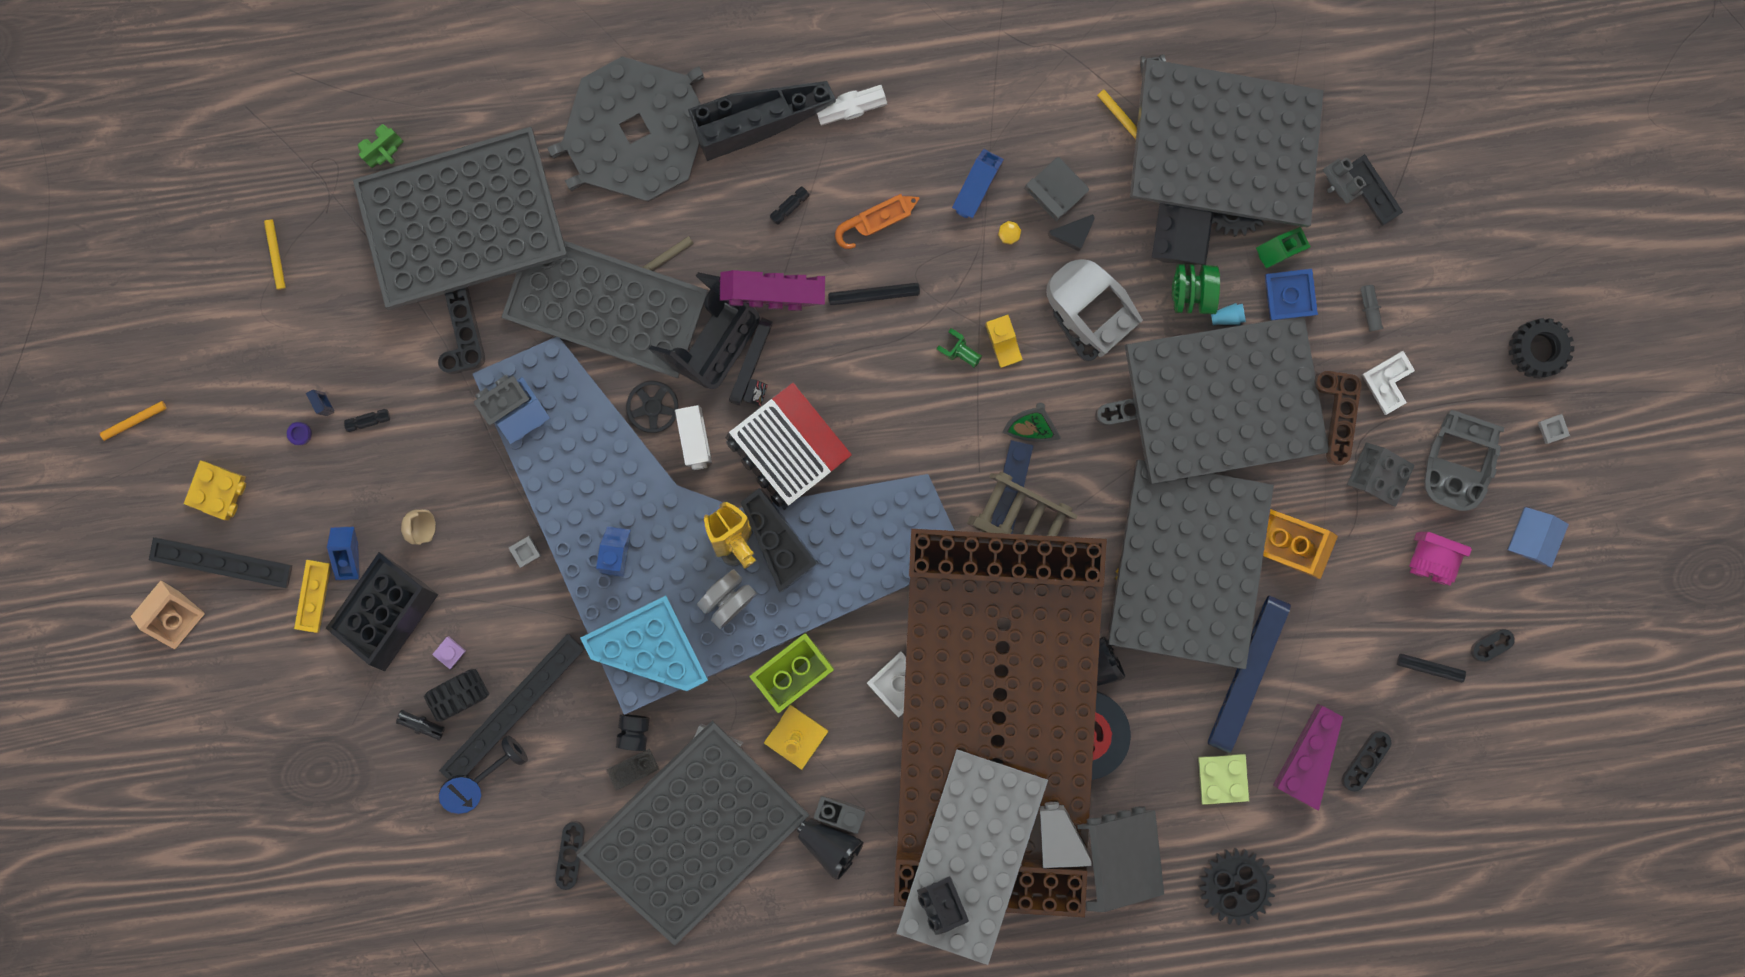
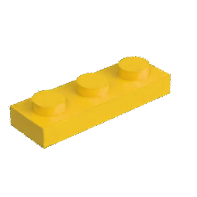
[294,560,331,633]

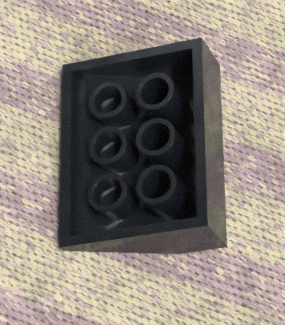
[326,552,438,671]

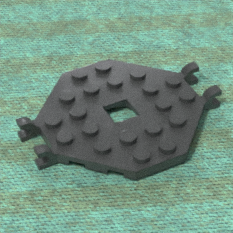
[547,57,716,202]

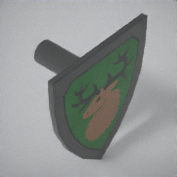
[1003,403,1061,442]

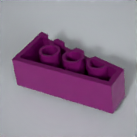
[720,270,825,311]
[1273,704,1343,811]

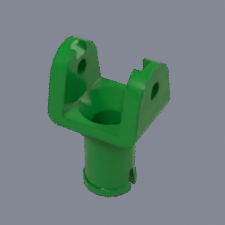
[936,328,982,368]

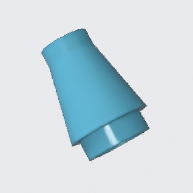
[1211,303,1246,326]

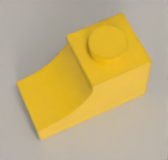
[985,315,1023,368]

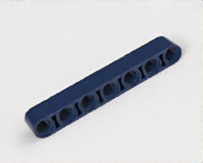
[1208,595,1291,753]

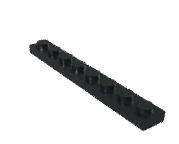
[439,633,585,780]

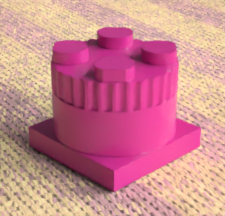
[1409,532,1472,586]

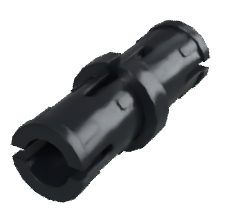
[396,710,445,741]

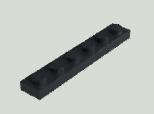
[148,537,293,588]

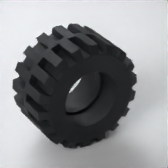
[1508,318,1575,378]
[423,669,489,722]

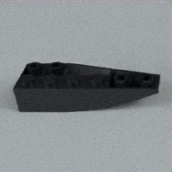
[688,81,836,161]

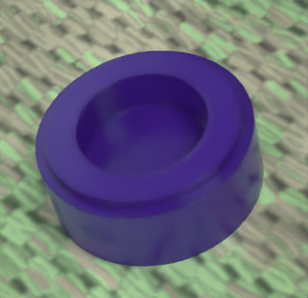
[287,422,312,445]

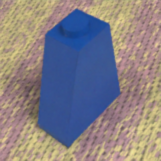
[952,149,1004,218]
[596,526,631,577]

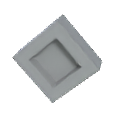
[1538,414,1570,444]
[509,536,541,568]

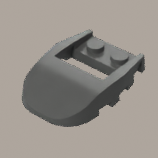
[1424,410,1505,511]

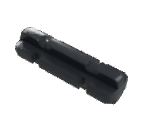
[770,186,809,225]
[344,409,390,432]

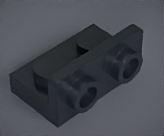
[917,876,969,935]

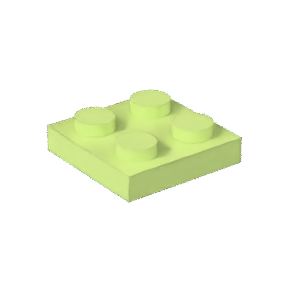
[1198,754,1249,805]

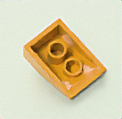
[1263,509,1338,579]

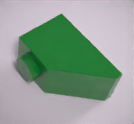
[1256,227,1311,268]

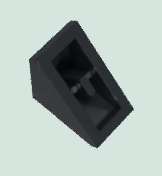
[1048,214,1095,251]

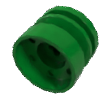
[1172,264,1220,314]

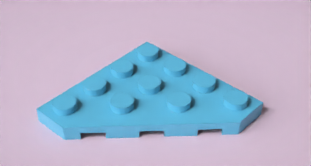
[580,596,708,691]

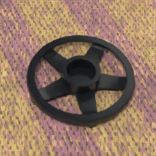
[626,381,679,433]

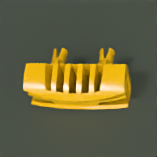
[704,502,756,569]

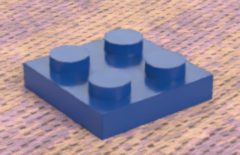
[1264,269,1318,321]

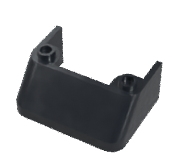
[649,272,760,389]

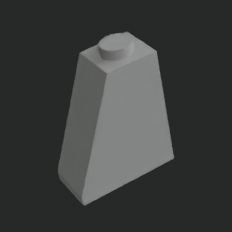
[1040,802,1092,868]

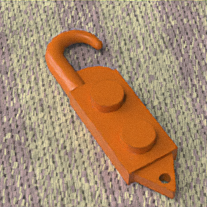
[835,194,920,249]

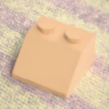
[131,581,205,649]

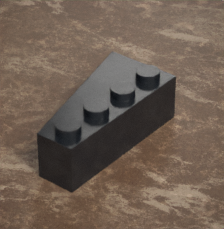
[741,488,819,592]

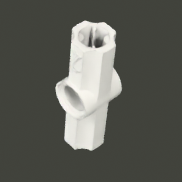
[817,85,887,126]

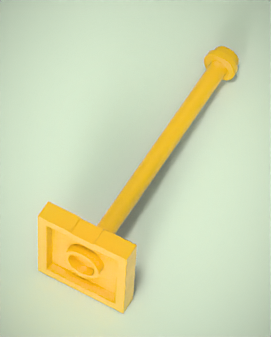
[764,704,829,770]

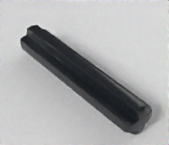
[1397,654,1466,683]

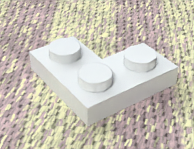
[1361,351,1415,415]

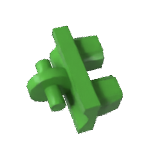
[358,124,404,168]

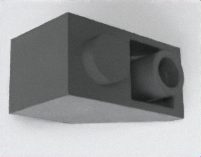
[813,796,866,834]

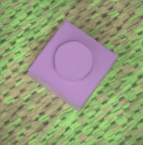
[432,636,466,669]

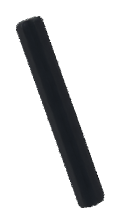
[828,283,920,305]

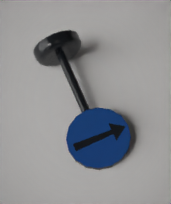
[439,735,528,814]

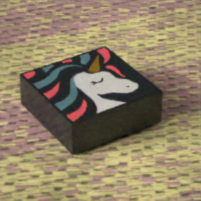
[743,378,768,407]

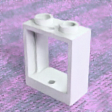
[675,405,712,470]

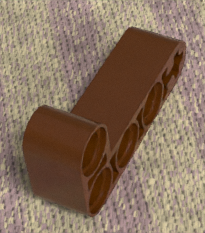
[1315,371,1361,465]

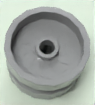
[697,569,757,629]

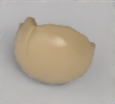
[401,510,436,545]

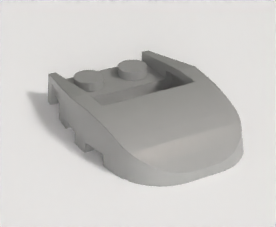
[1046,259,1143,358]

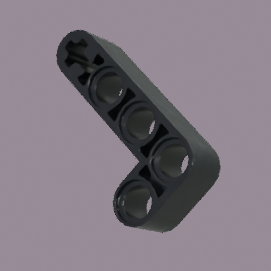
[438,287,485,374]

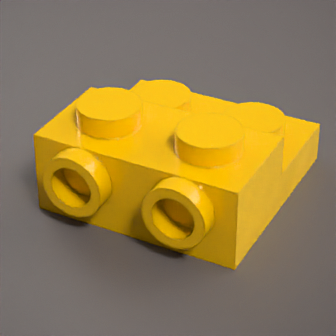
[184,460,246,520]

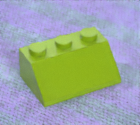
[750,633,835,713]

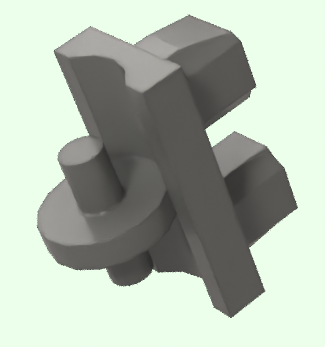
[1322,158,1366,204]

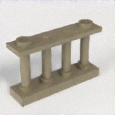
[967,472,1078,536]

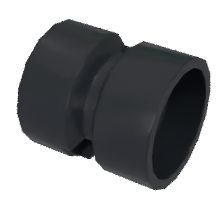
[616,714,650,751]

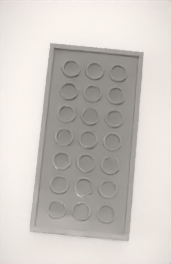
[896,750,1048,965]

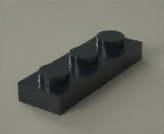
[1349,154,1403,226]

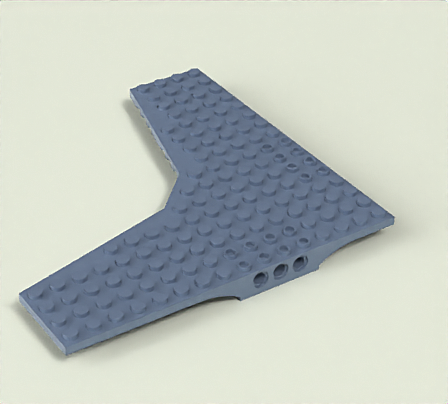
[472,337,954,715]

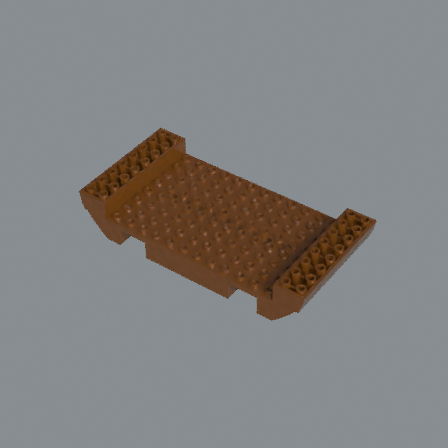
[894,529,1107,917]

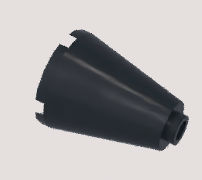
[1097,637,1126,686]
[797,819,864,880]

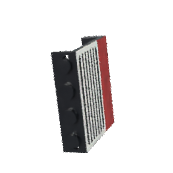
[725,383,852,510]

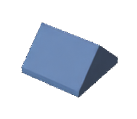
[1507,507,1569,568]

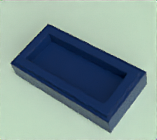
[306,389,334,416]

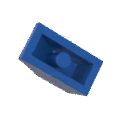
[327,527,359,580]

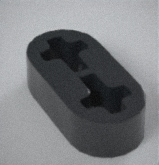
[1471,629,1515,662]

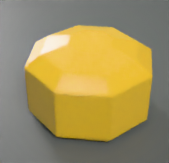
[998,221,1021,245]

